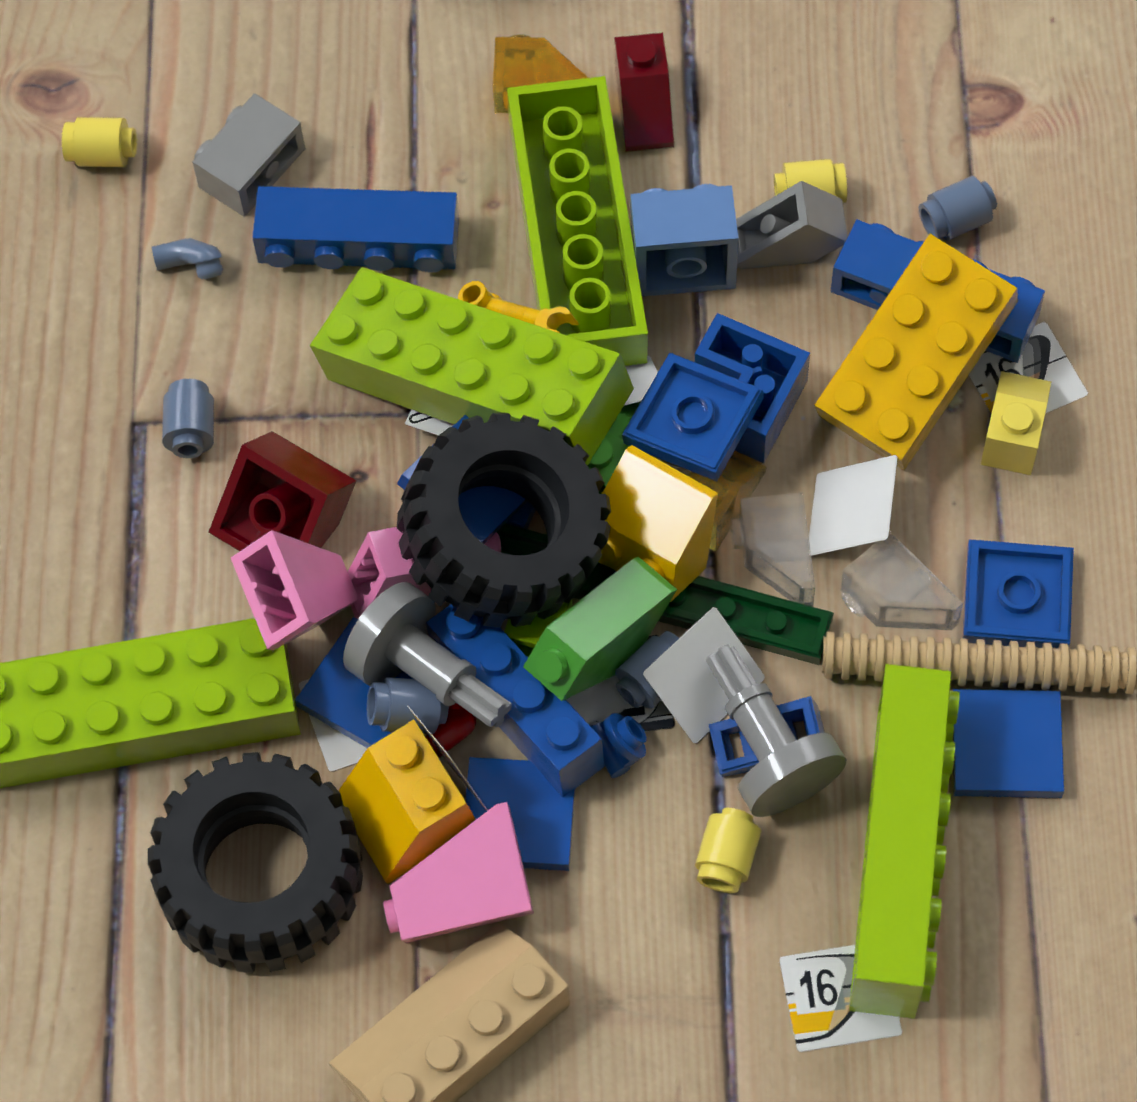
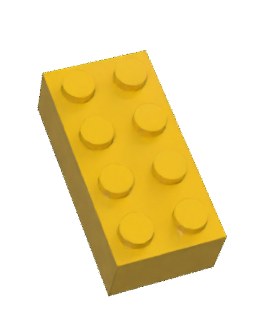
[814,234,1018,470]

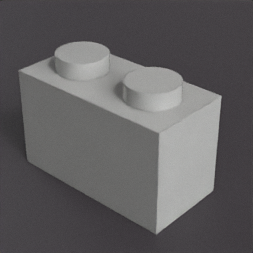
[193,93,305,217]

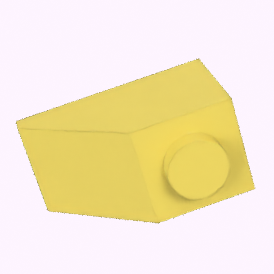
[980,371,1051,475]

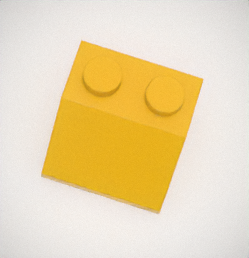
[598,445,718,602]
[338,719,476,884]

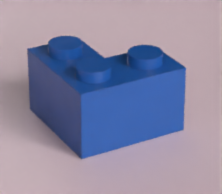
[694,313,810,463]

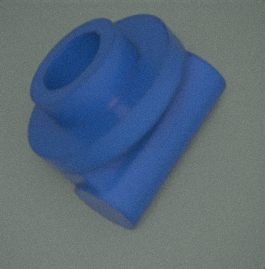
[591,713,647,778]

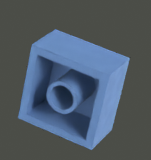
[630,184,738,297]

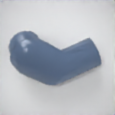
[151,238,223,279]

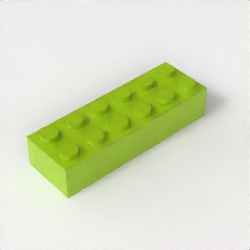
[507,76,648,366]
[310,267,634,466]
[0,618,301,788]
[849,664,960,1019]

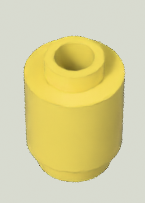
[62,117,137,167]
[774,159,847,203]
[695,808,761,893]

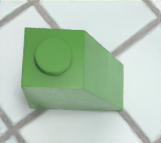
[523,557,677,701]

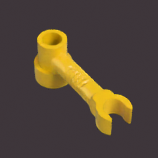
[458,281,579,333]

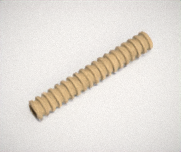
[822,632,1137,694]

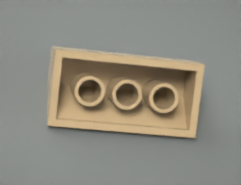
[329,922,570,1102]

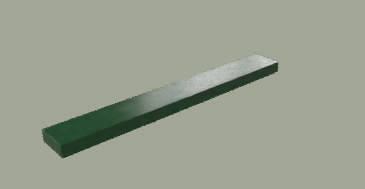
[497,523,834,665]

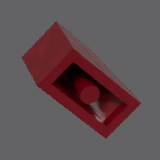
[614,32,674,152]

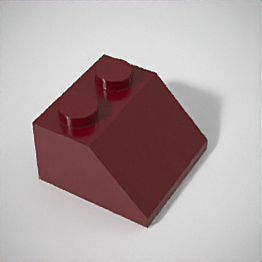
[208,431,357,551]

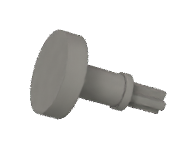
[343,582,512,728]
[706,645,847,817]

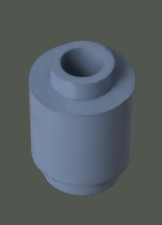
[918,176,997,240]
[162,379,214,458]
[616,631,679,709]
[367,678,449,734]

